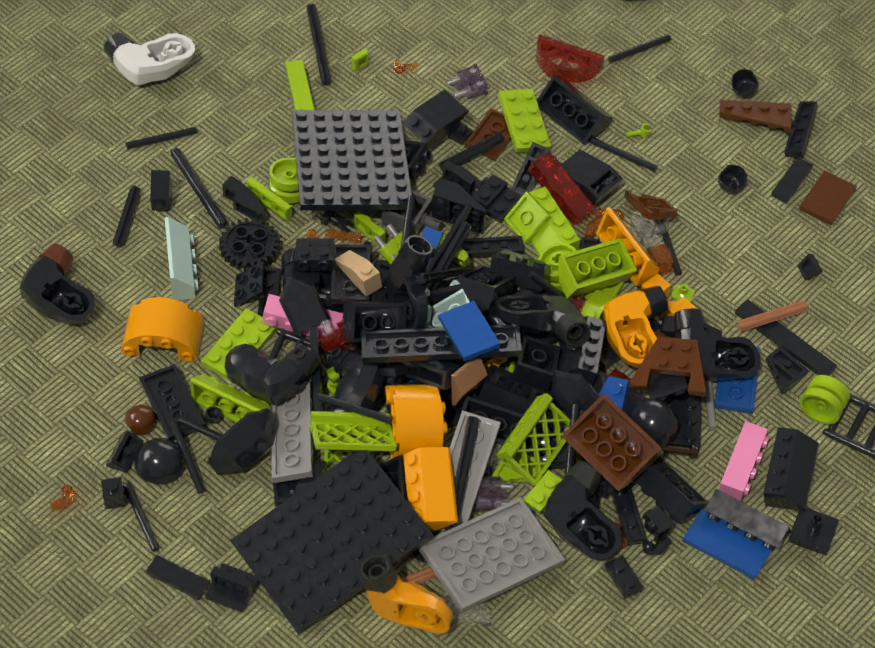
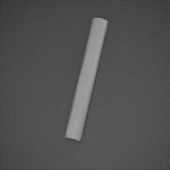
[704,379,717,431]

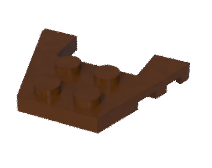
[629,336,707,396]

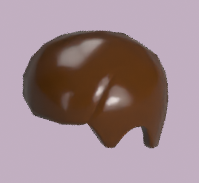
[125,404,157,435]

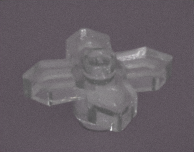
[630,211,669,254]

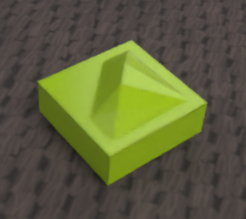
[351,48,369,72]

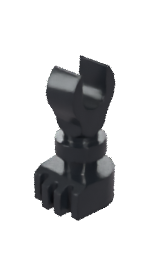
[320,210,354,234]

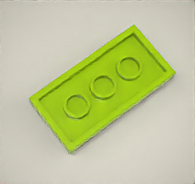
[498,89,551,153]
[201,308,277,382]

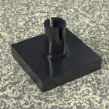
[788,508,839,556]

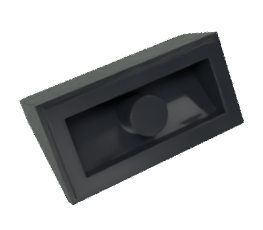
[105,430,144,473]

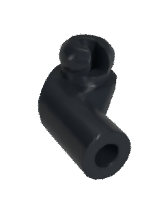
[642,536,672,555]

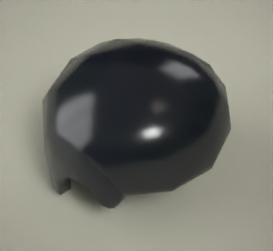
[731,69,759,98]
[718,164,747,194]

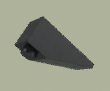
[511,142,552,196]

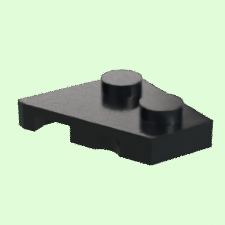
[766,346,808,395]

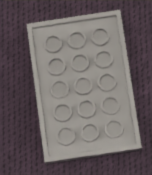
[419,497,565,612]

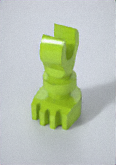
[326,367,340,397]

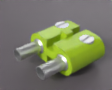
[373,223,402,264]

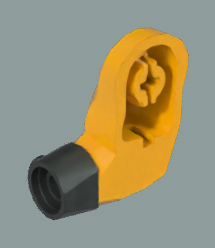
[360,554,453,634]

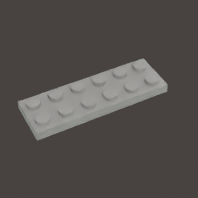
[272,381,313,483]
[439,410,501,532]

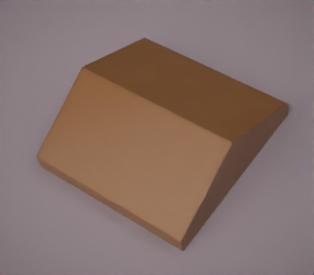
[451,358,488,406]

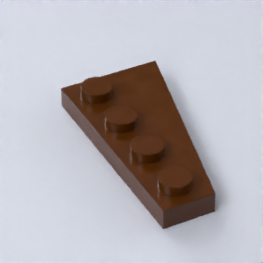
[719,100,791,133]

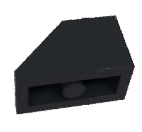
[150,170,172,211]

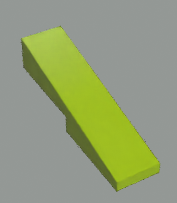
[285,60,314,110]

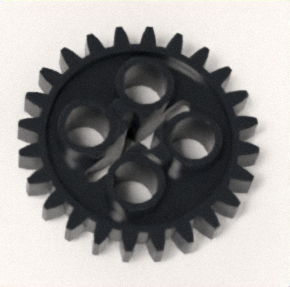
[219,218,280,271]

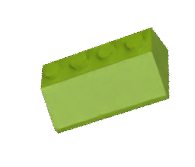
[530,187,580,256]
[559,238,637,299]
[190,374,272,423]

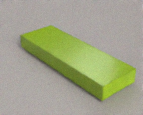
[247,177,292,221]

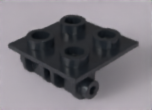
[234,261,268,307]

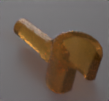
[392,60,418,74]

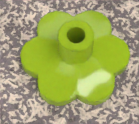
[671,284,695,302]

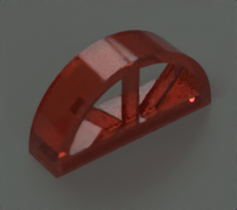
[536,34,605,83]

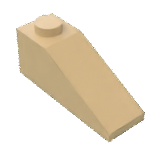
[334,250,382,296]

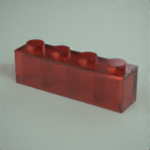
[528,151,595,226]

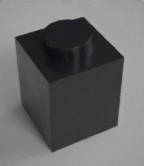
[101,477,125,510]

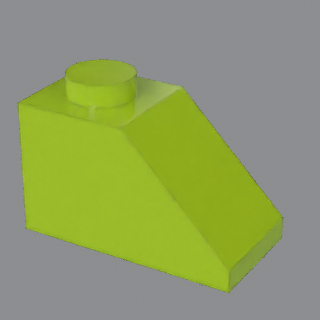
[581,289,614,320]

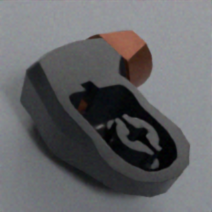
[20,243,95,325]

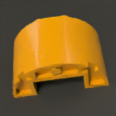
[121,297,205,362]
[385,384,447,460]

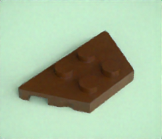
[624,190,678,220]

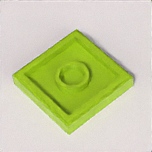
[504,191,551,244]

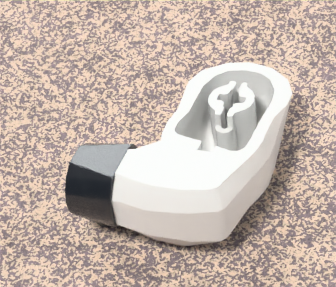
[104,32,195,86]

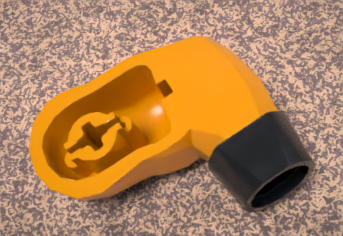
[603,286,668,368]

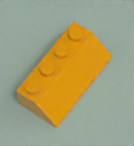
[596,207,660,287]
[403,447,458,532]

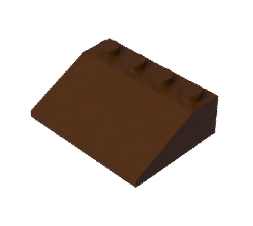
[562,393,664,491]

